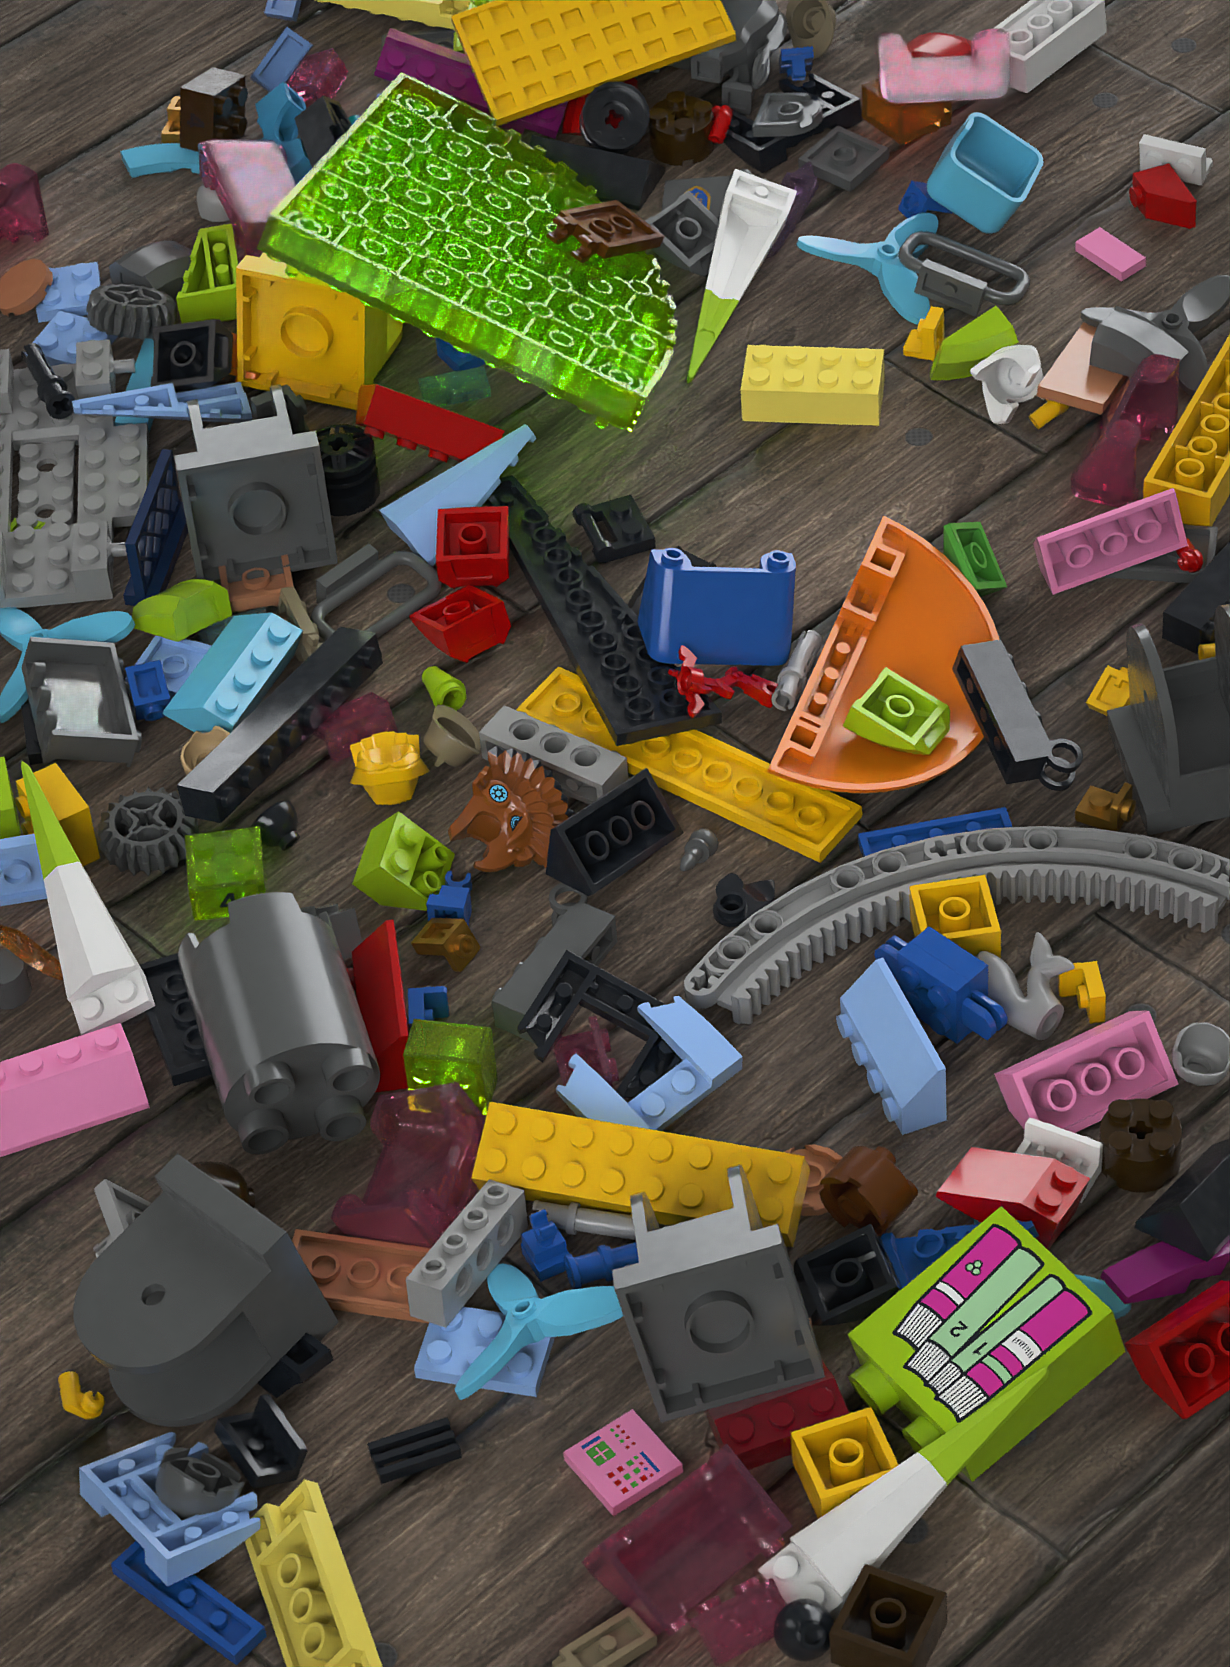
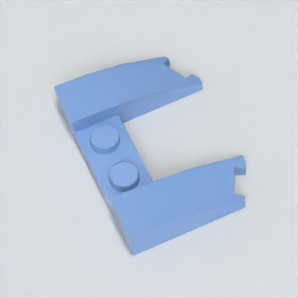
[556,996,742,1131]
[79,1432,260,1587]

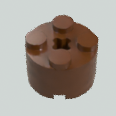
[819,1146,918,1238]

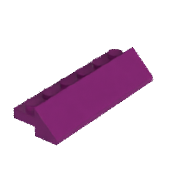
[374,28,568,139]

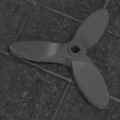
[1081,275,1230,396]

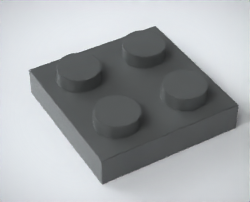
[798,126,889,192]

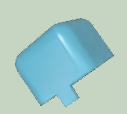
[927,112,1043,234]

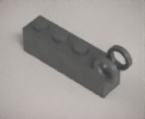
[491,883,618,1043]

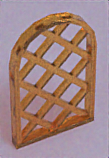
[0,925,64,981]

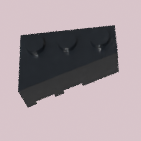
[294,96,381,197]

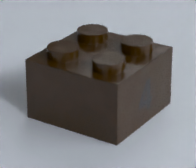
[180,67,248,155]
[829,1564,947,1667]

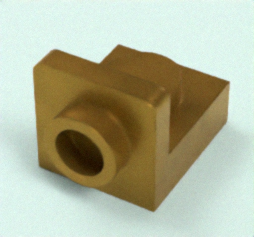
[1075,782,1136,832]
[411,918,480,972]

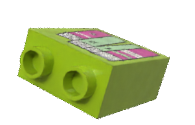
[848,1206,1125,1482]

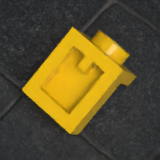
[903,306,945,361]
[1086,665,1130,716]
[1058,961,1106,1024]

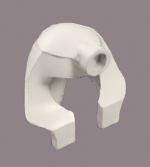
[970,345,1045,424]

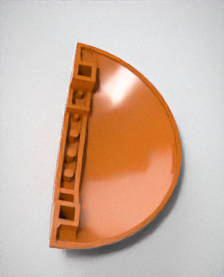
[767,516,999,793]

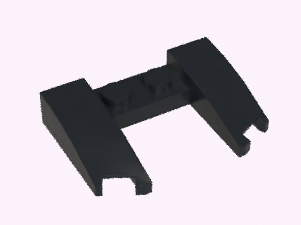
[713,73,863,173]
[517,950,683,1100]

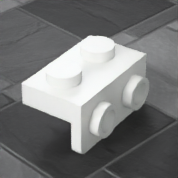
[1139,134,1212,186]
[1015,1118,1103,1203]

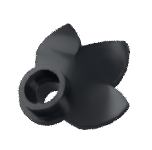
[713,873,775,927]

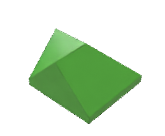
[943,522,1007,597]

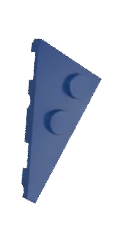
[881,1220,1039,1288]

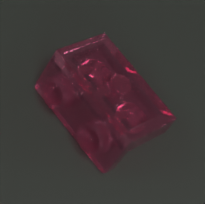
[287,48,348,101]
[312,692,398,762]

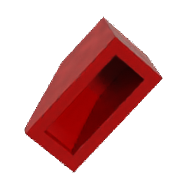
[1129,163,1196,229]

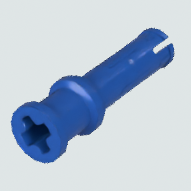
[564,1242,639,1289]

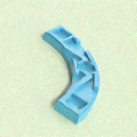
[120,143,282,205]

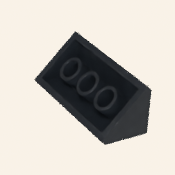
[523,135,665,211]
[546,768,684,896]
[1134,1138,1230,1262]

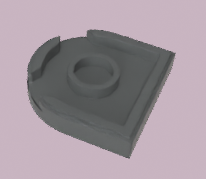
[752,92,823,137]

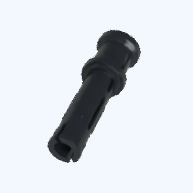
[21,343,75,419]

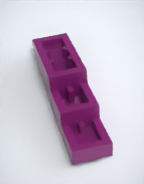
[1100,1240,1230,1304]

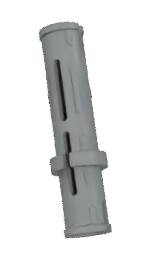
[771,630,822,711]
[531,1200,636,1240]

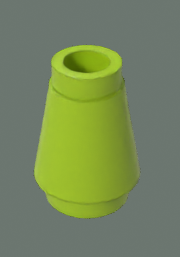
[422,666,466,711]

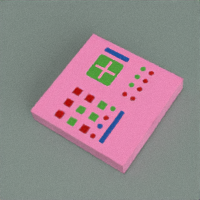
[563,1409,683,1516]

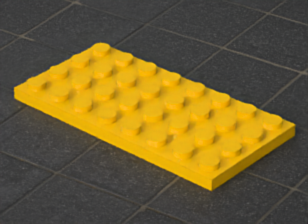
[451,0,736,127]

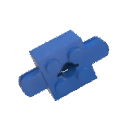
[874,926,1007,1044]

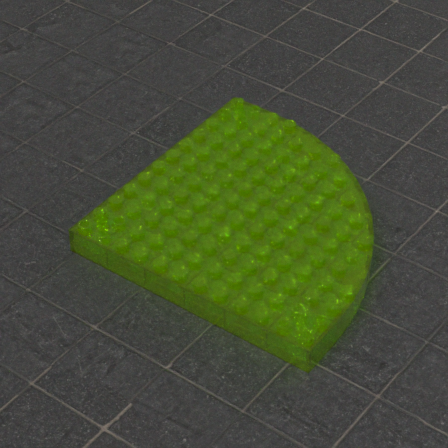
[257,72,677,432]

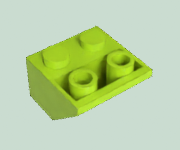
[352,811,455,911]

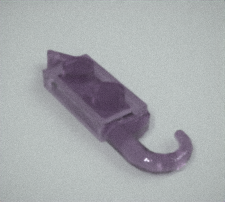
[765,161,819,259]

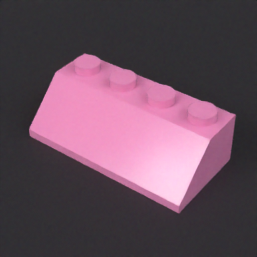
[1033,488,1188,595]
[994,1011,1178,1133]
[0,1023,150,1157]

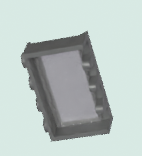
[22,637,142,767]

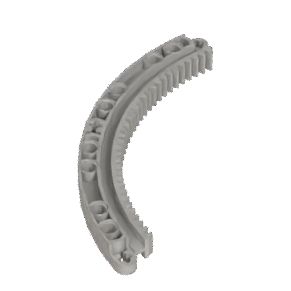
[684,826,1230,1025]

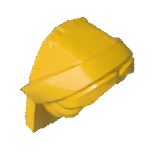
[350,731,430,805]

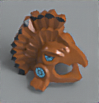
[448,746,576,872]

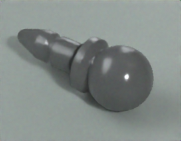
[680,828,719,871]

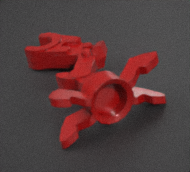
[668,645,778,718]

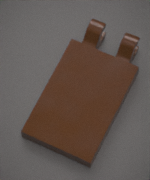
[546,200,665,263]

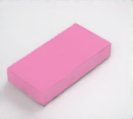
[1075,227,1146,281]

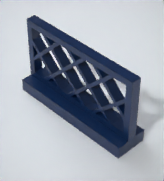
[123,449,188,606]

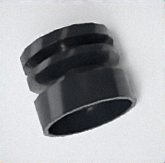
[579,81,650,155]
[316,424,380,516]

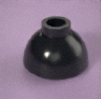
[250,801,300,851]
[774,1599,834,1661]

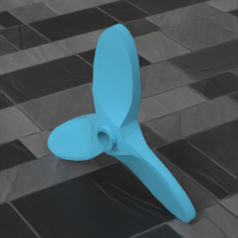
[796,213,938,324]
[0,607,135,723]
[455,1263,624,1400]

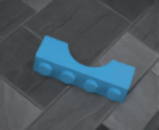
[255,82,316,198]

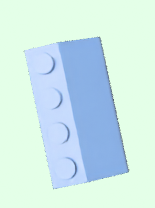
[836,958,947,1135]

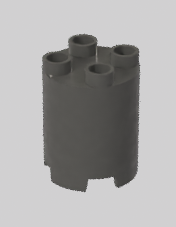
[178,892,380,1155]

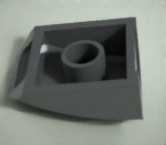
[645,191,719,277]
[109,241,192,300]
[1089,306,1188,384]

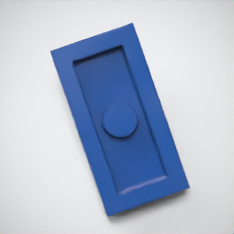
[778,46,814,81]

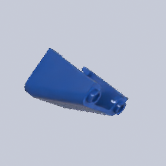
[637,548,796,666]

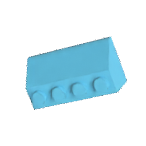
[163,612,303,733]

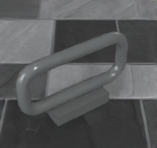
[898,231,1031,317]
[310,544,442,641]

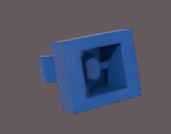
[426,870,472,926]
[521,1209,570,1282]

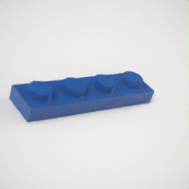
[858,807,1013,857]
[111,1541,267,1665]

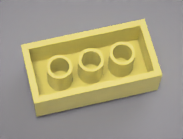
[741,345,885,426]

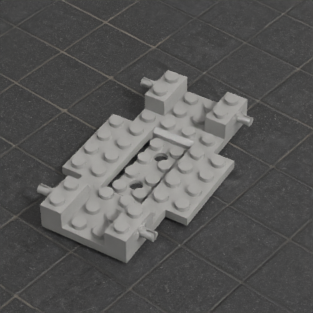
[0,339,149,608]

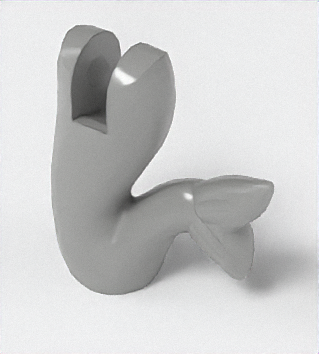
[976,932,1075,1040]

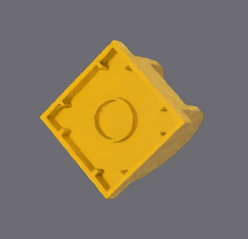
[236,219,404,410]

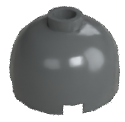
[156,1448,244,1520]

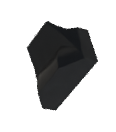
[257,1333,334,1398]

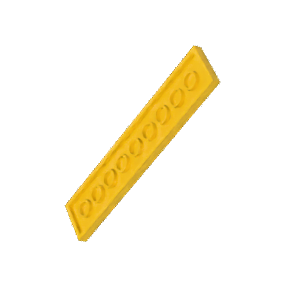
[516,666,862,863]

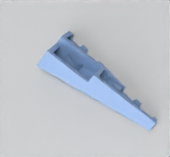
[72,382,252,423]
[380,424,536,566]

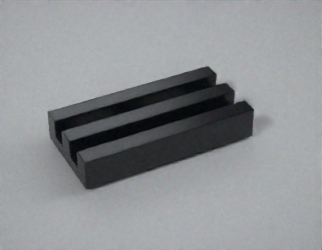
[367,1417,462,1484]

